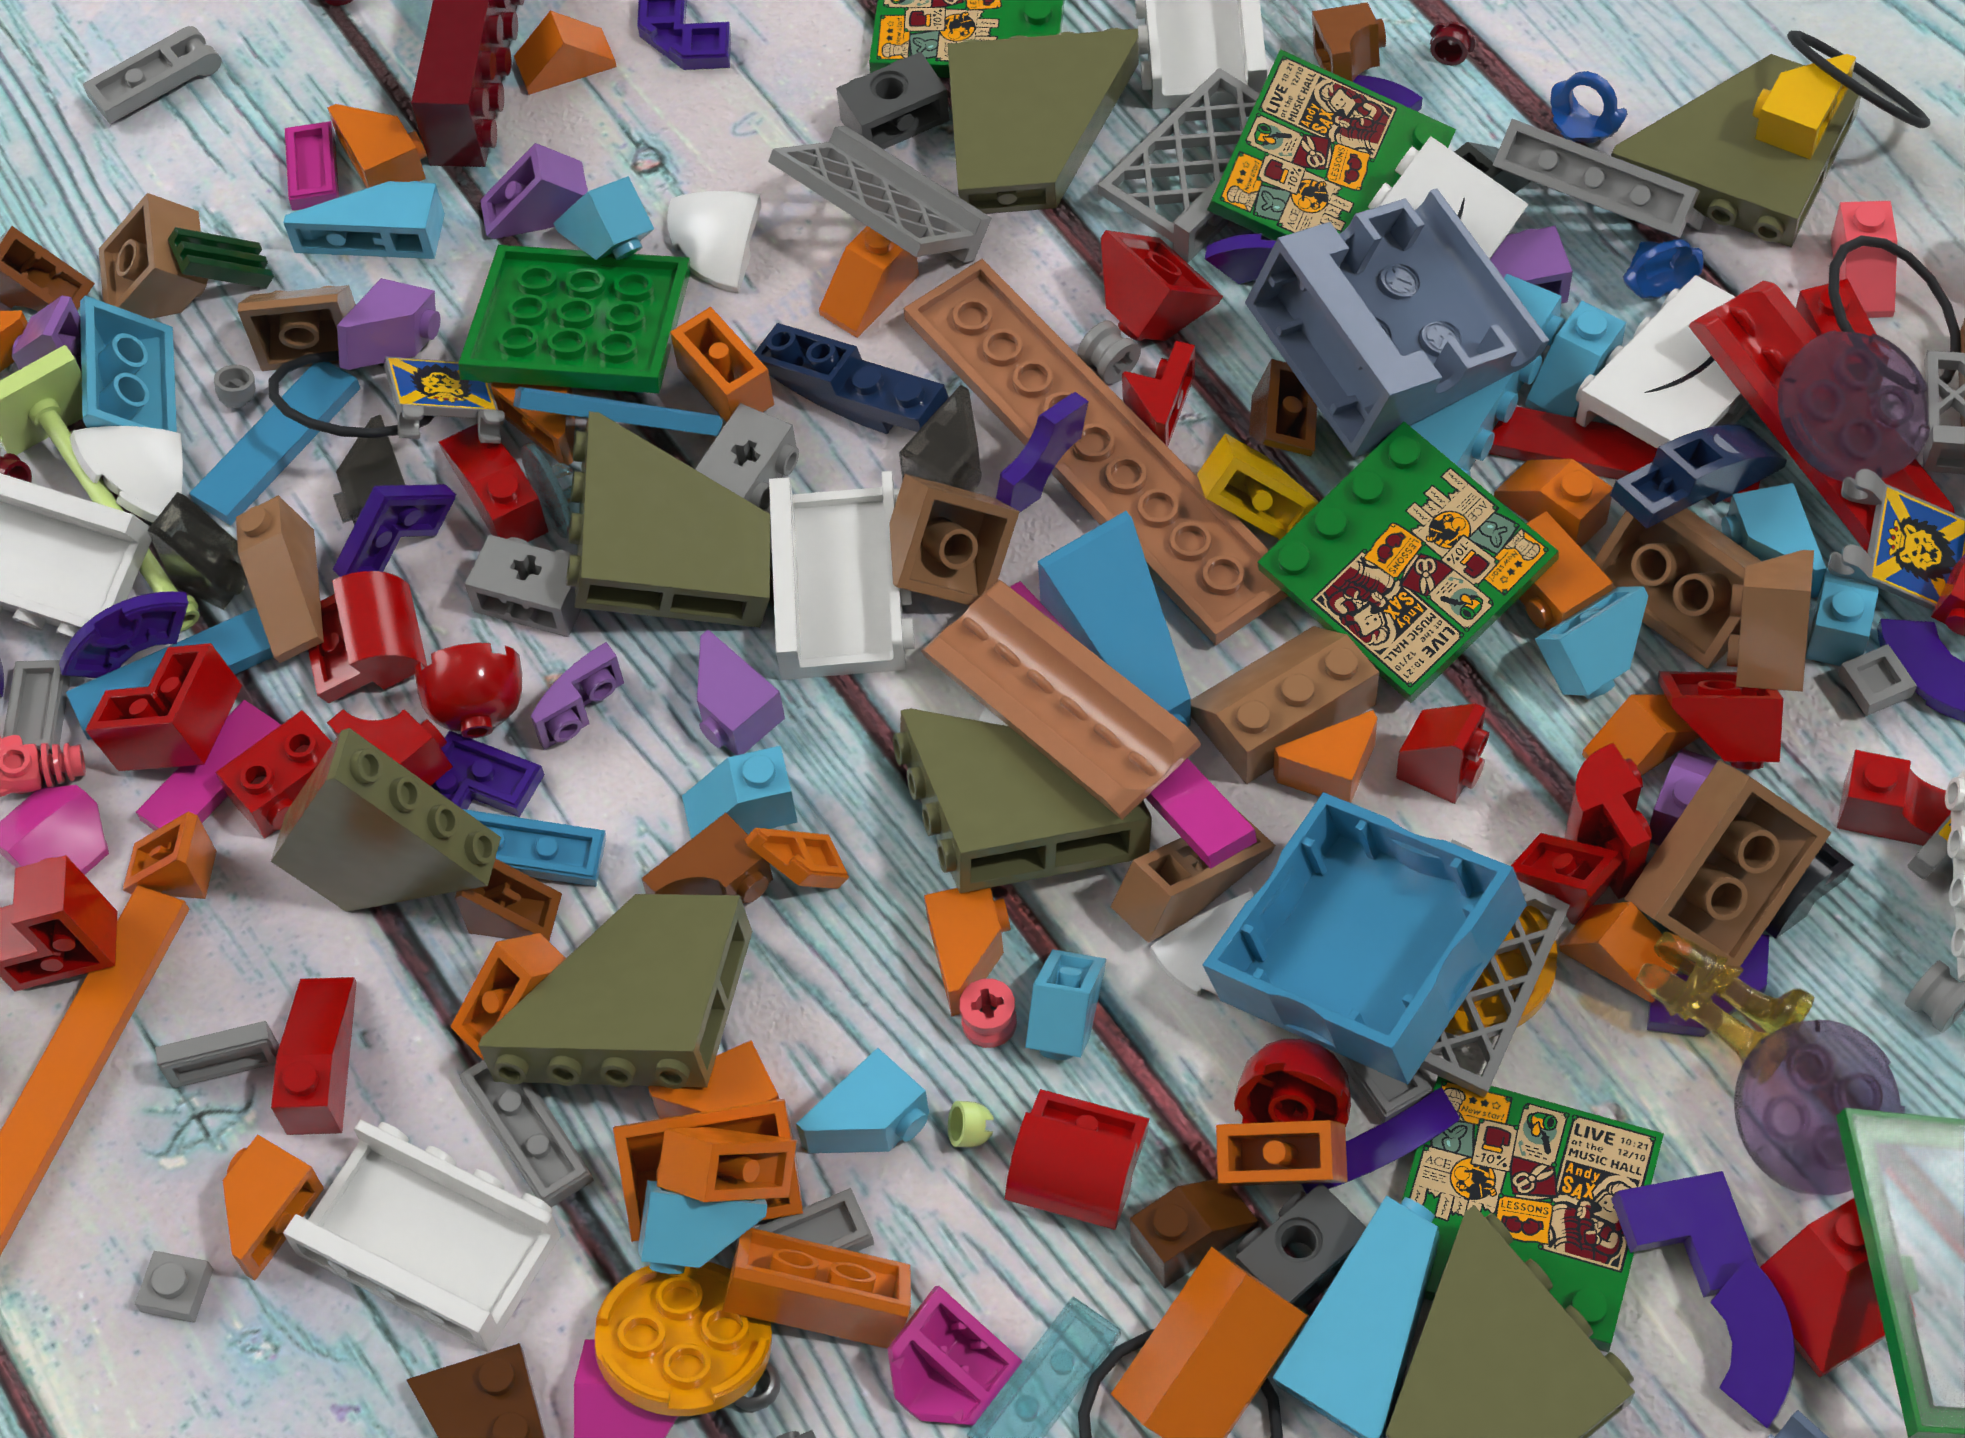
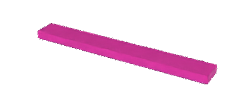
[1010,581,1257,869]

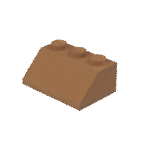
[1594,508,1762,669]
[1191,626,1379,784]
[1624,760,1831,973]

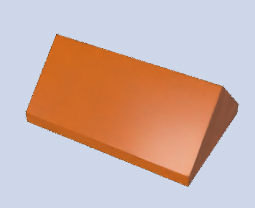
[613,1099,803,1242]
[722,1228,911,1348]
[1111,1247,1309,1438]

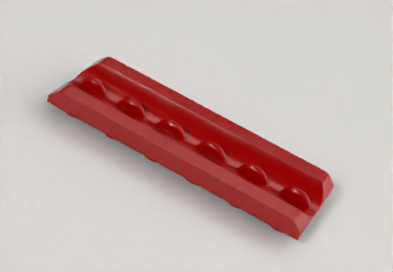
[1688,280,1955,553]

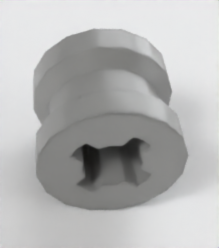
[1077,320,1141,384]
[1905,960,1965,1033]

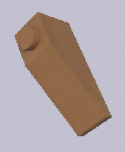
[236,495,324,663]
[1110,811,1276,943]

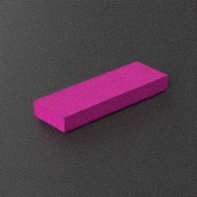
[136,700,281,831]

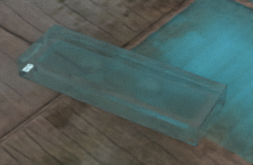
[967,1296,1121,1438]

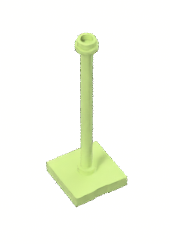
[0,345,200,632]

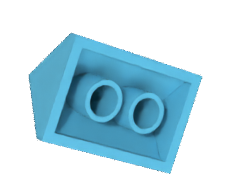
[80,296,177,432]

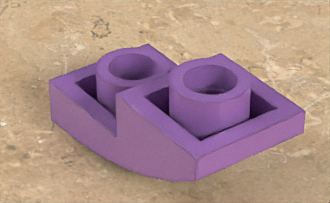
[531,642,624,750]

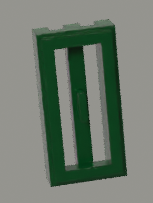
[168,227,274,288]

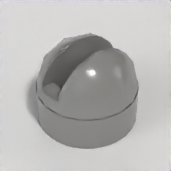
[214,365,256,409]

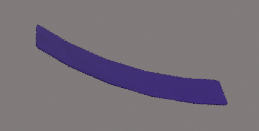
[1301,1088,1460,1194]

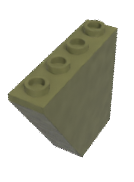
[947,28,1139,214]
[1611,54,1864,248]
[566,411,770,628]
[893,708,1152,893]
[271,728,501,912]
[478,894,753,1089]
[1385,1205,1635,1438]

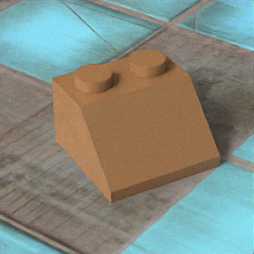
[99,193,208,319]
[238,285,356,371]
[889,474,1020,605]
[1727,550,1814,692]

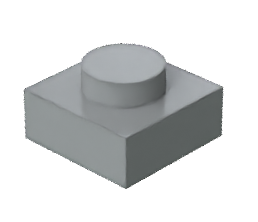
[1838,644,1917,716]
[135,1251,214,1323]

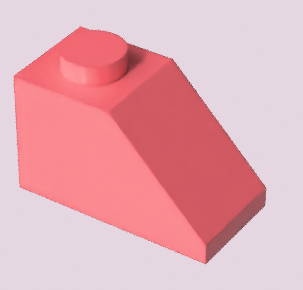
[1830,201,1897,318]

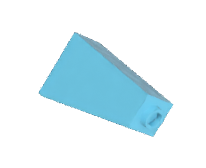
[1273,1195,1440,1438]

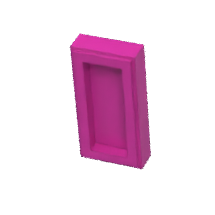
[285,121,339,211]

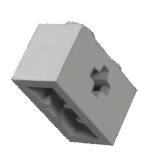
[695,403,799,511]
[465,535,582,637]

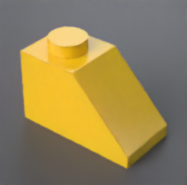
[1752,54,1856,160]
[1197,433,1319,540]

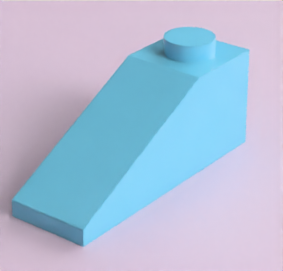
[283,181,445,259]

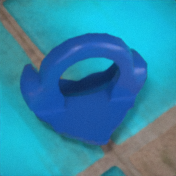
[1550,71,1628,144]
[1623,239,1704,299]

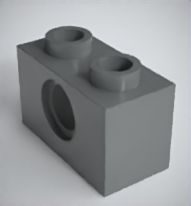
[836,52,950,149]
[1235,1183,1366,1311]

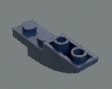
[754,323,949,434]
[1610,424,1787,529]

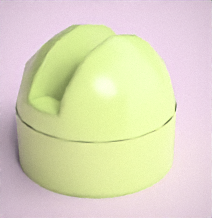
[948,1101,994,1147]

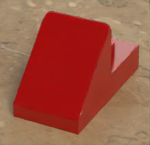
[1122,341,1195,447]
[1511,833,1624,925]

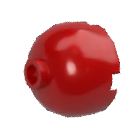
[415,643,522,738]
[1234,1039,1351,1127]

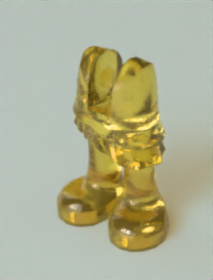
[1636,932,1815,1085]

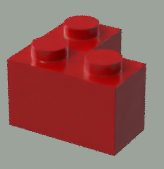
[85,643,242,771]
[0,855,118,992]

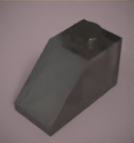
[899,385,982,492]
[333,415,405,525]
[147,492,248,610]

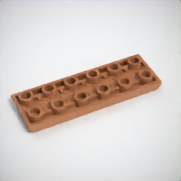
[921,580,1201,820]

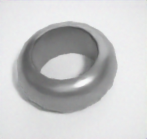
[734,1361,781,1411]

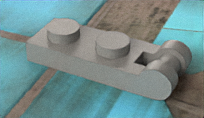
[83,26,222,124]

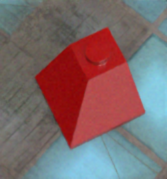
[1100,230,1223,341]
[1658,671,1783,770]
[1760,1198,1913,1378]

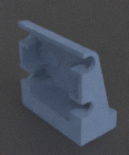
[1245,188,1549,458]

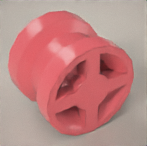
[960,978,1017,1048]

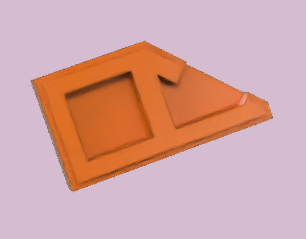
[744,828,849,889]

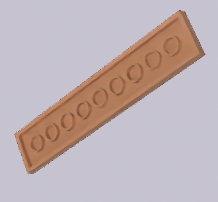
[903,259,1288,646]

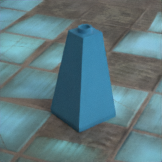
[1038,511,1191,727]

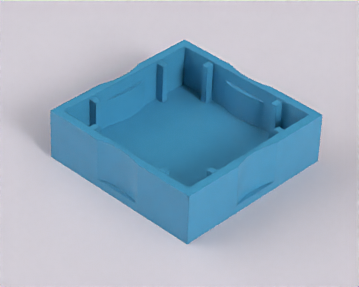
[1202,792,1527,1085]

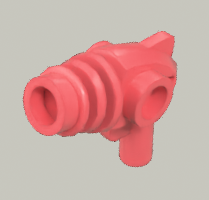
[0,735,86,797]

